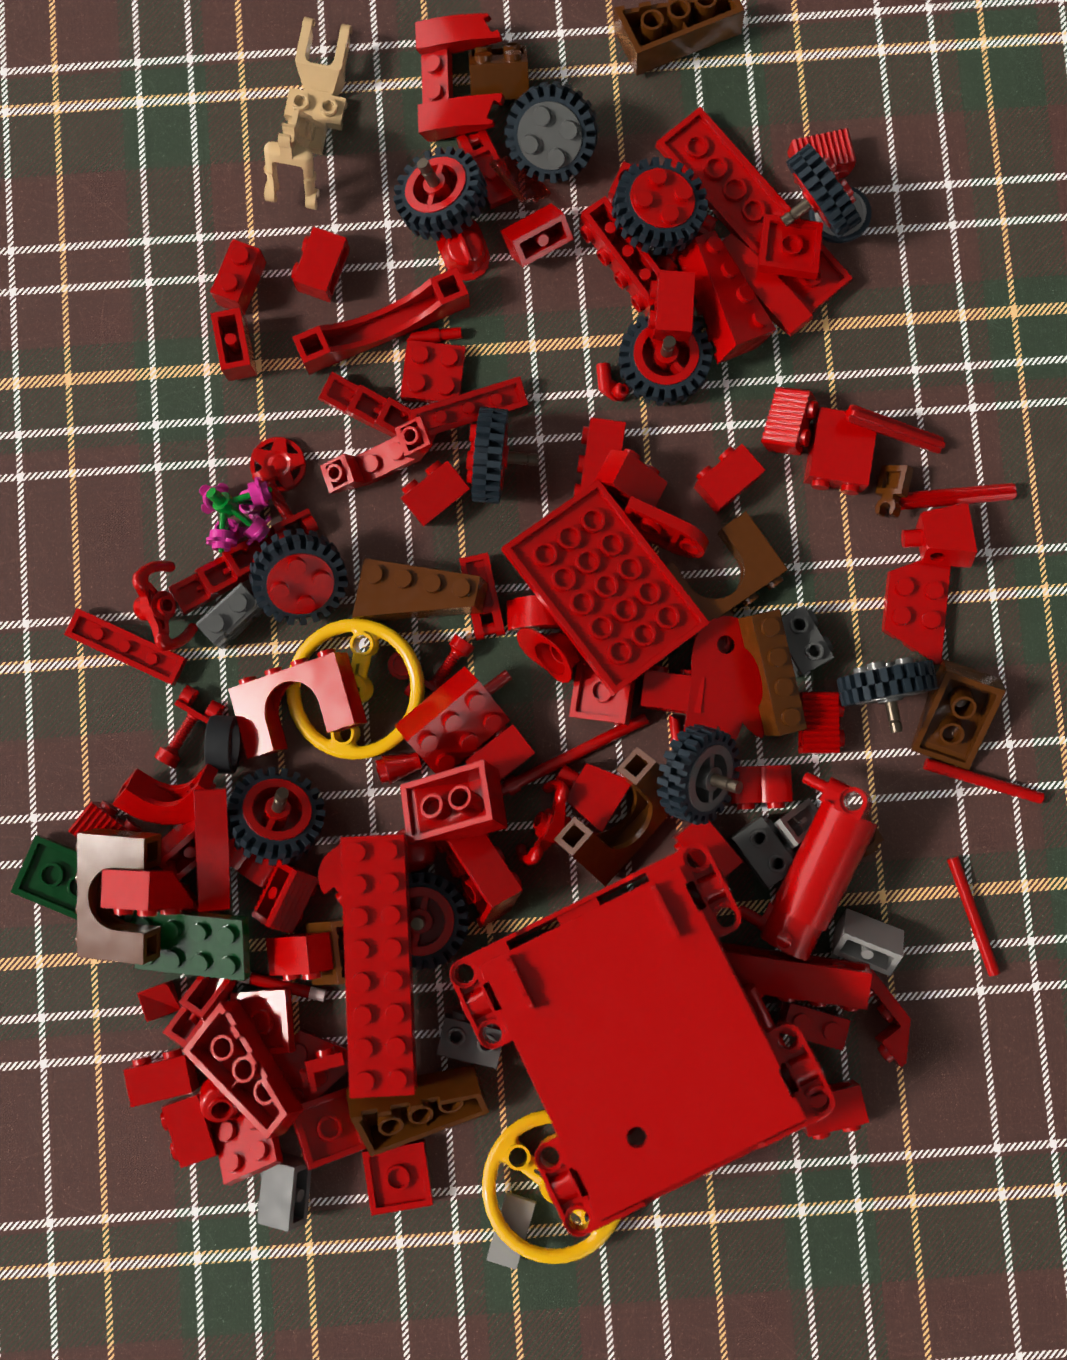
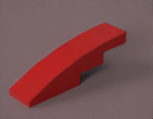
[722,233,813,337]
[318,371,437,451]
[168,531,273,616]
[193,787,230,912]

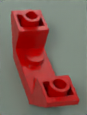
[320,416,433,494]
[869,969,911,1067]

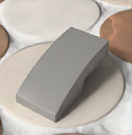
[486,1191,536,1270]

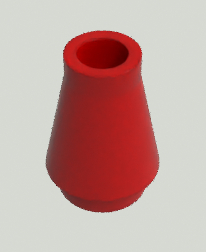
[375,752,422,784]

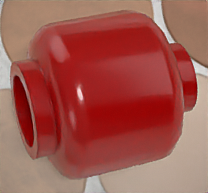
[199,1079,239,1123]

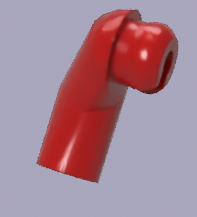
[596,363,629,402]

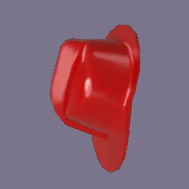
[436,219,490,281]
[517,627,582,683]

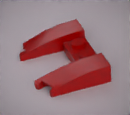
[415,13,505,142]

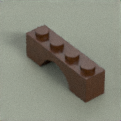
[738,609,807,736]

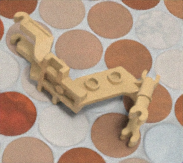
[264,17,352,210]

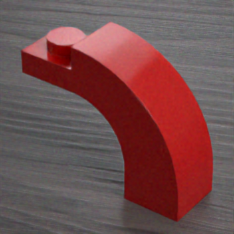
[112,763,218,825]

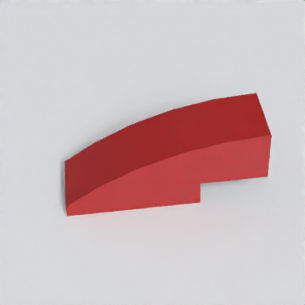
[162,976,237,1049]

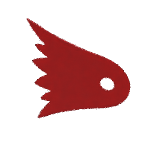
[683,616,764,741]

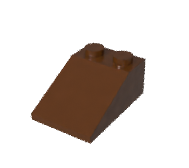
[911,659,1006,770]

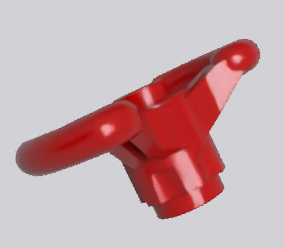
[132,560,198,651]
[516,779,572,865]

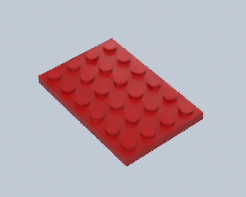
[501,479,710,696]

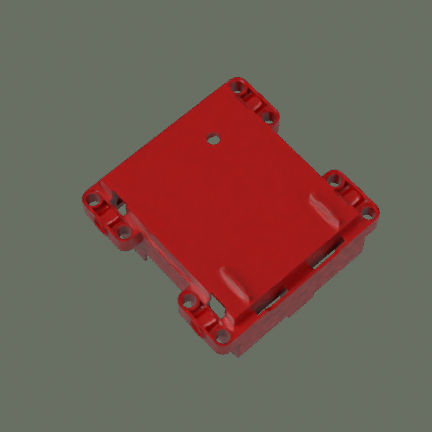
[449,844,835,1237]

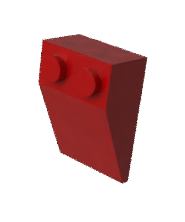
[400,760,508,845]

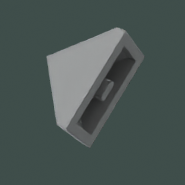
[774,798,818,849]

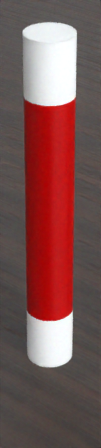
[237,972,327,1002]

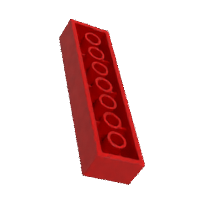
[340,834,417,1098]

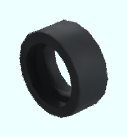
[204,715,241,774]

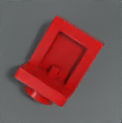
[299,1047,345,1094]

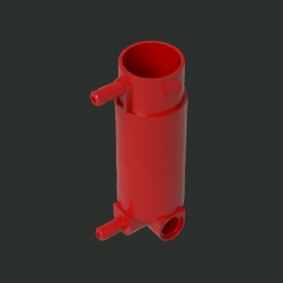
[739,772,878,961]

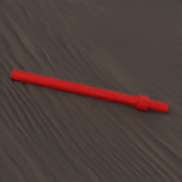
[501,713,649,796]

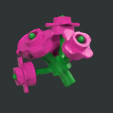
[199,477,272,553]

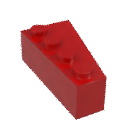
[677,231,777,364]

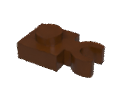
[875,465,914,517]

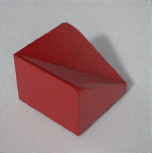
[137,980,181,1022]

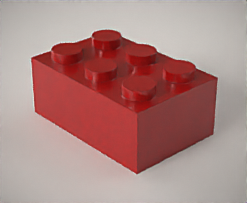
[394,666,510,774]

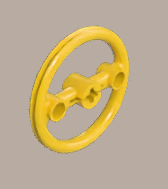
[286,618,425,760]
[482,1110,621,1264]

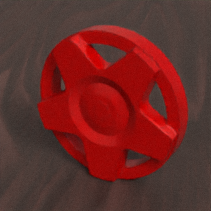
[250,437,306,493]

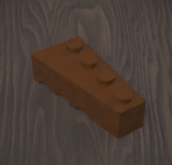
[614,0,745,76]
[352,558,488,621]
[346,1065,489,1157]

